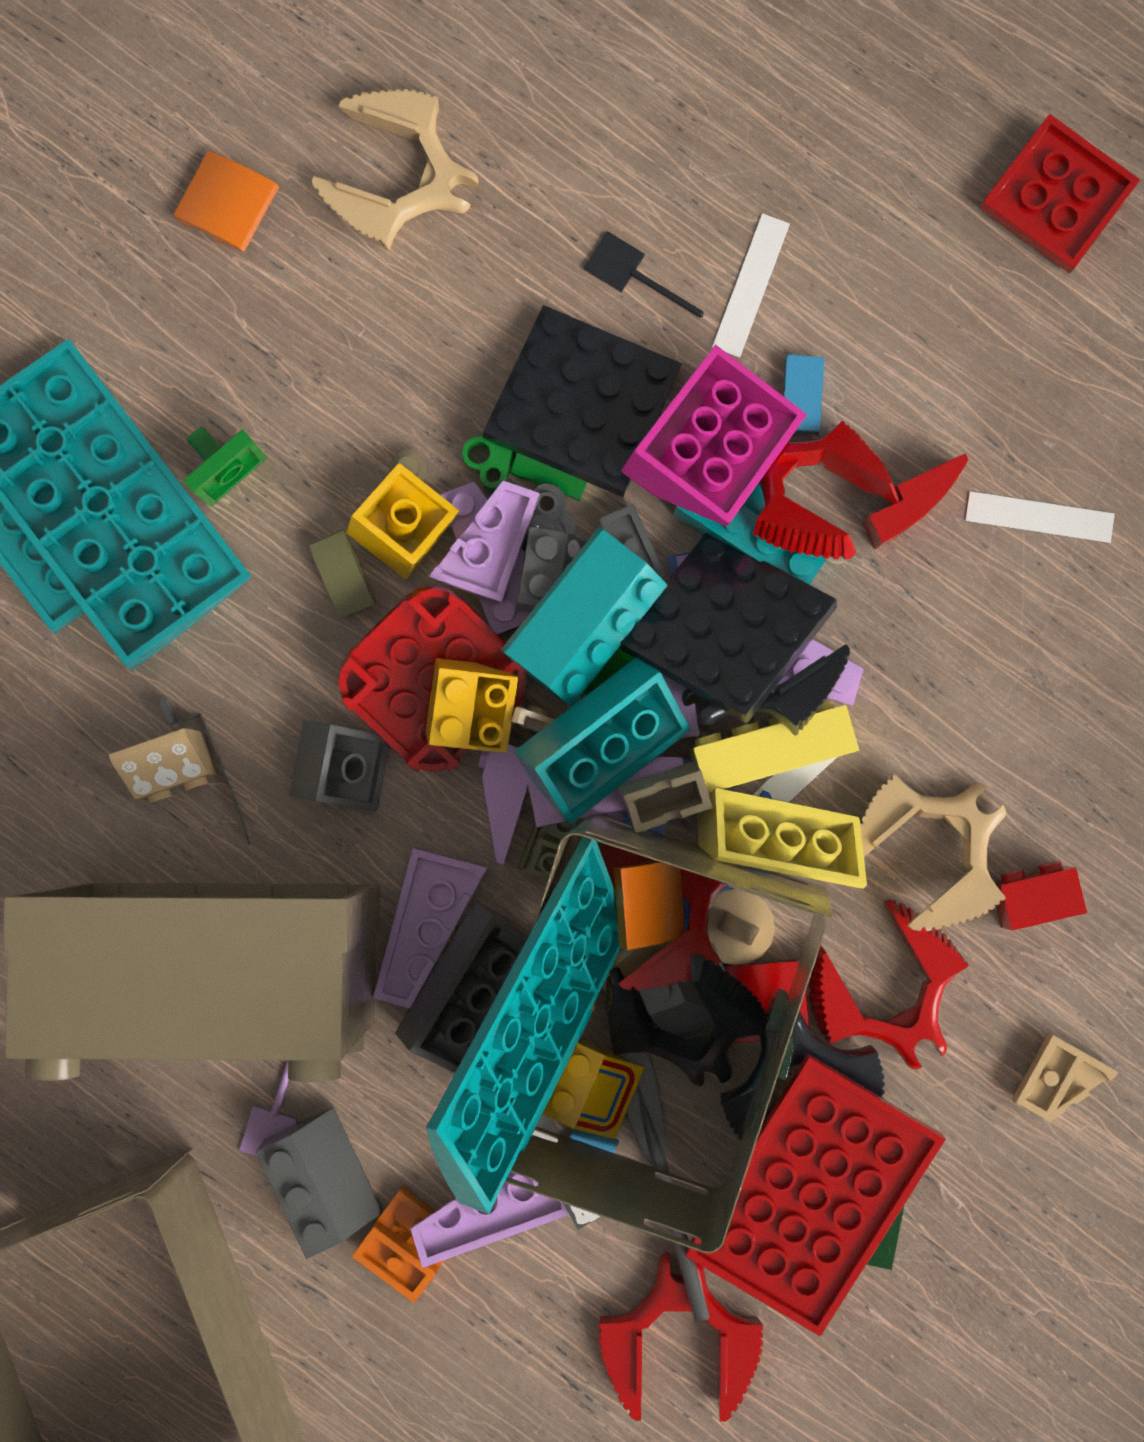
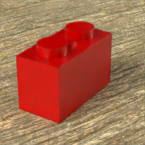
[994,861,1087,931]

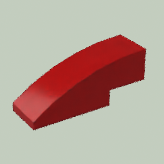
[862,453,969,549]

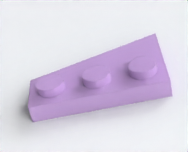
[428,481,540,604]

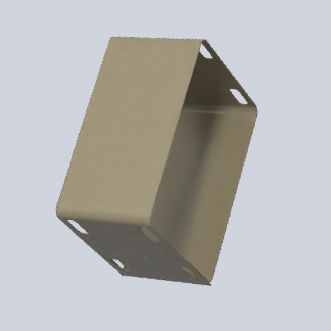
[505,814,832,1253]
[0,1148,303,1442]

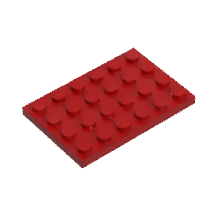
[685,1053,946,1337]

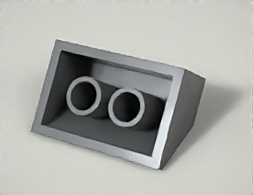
[256,1106,383,1259]

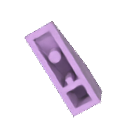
[478,744,528,865]

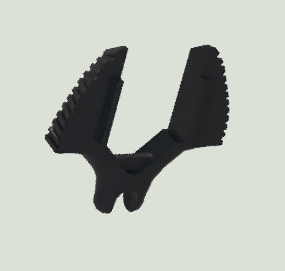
[681,644,850,736]
[606,954,768,1086]
[720,1011,885,1140]

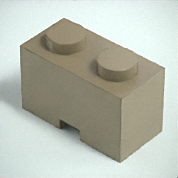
[619,761,713,833]

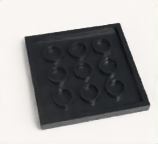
[483,305,682,497]
[619,533,837,723]

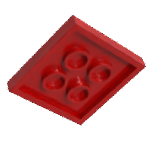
[979,114,1140,274]

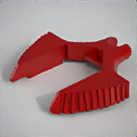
[753,420,899,560]
[599,840,728,990]
[809,899,969,1070]
[599,1252,763,1422]

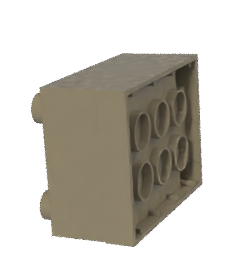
[3,883,380,1082]

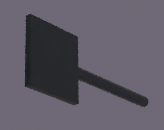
[584,231,704,318]

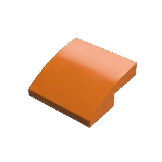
[173,151,279,252]
[613,860,685,950]
[352,1185,444,1303]

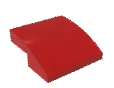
[723,960,810,1043]

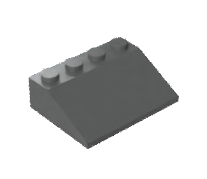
[395,901,531,1073]

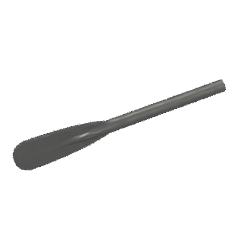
[619,1052,710,1322]

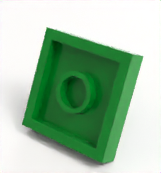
[183,427,268,507]

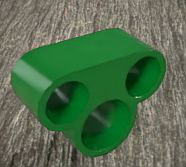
[462,436,514,493]

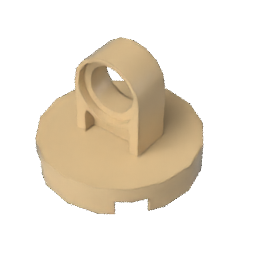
[708,888,775,965]

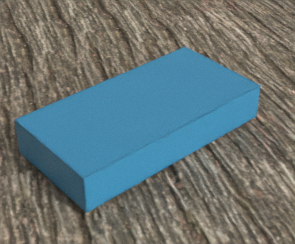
[783,354,825,435]

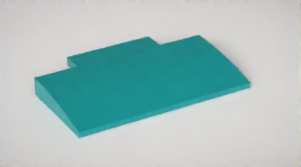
[0,338,252,671]
[426,833,621,1214]

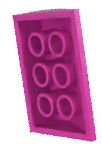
[621,344,807,527]

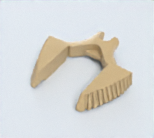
[312,89,479,250]
[860,774,1006,931]

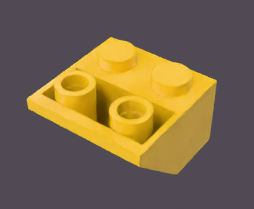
[425,658,518,753]

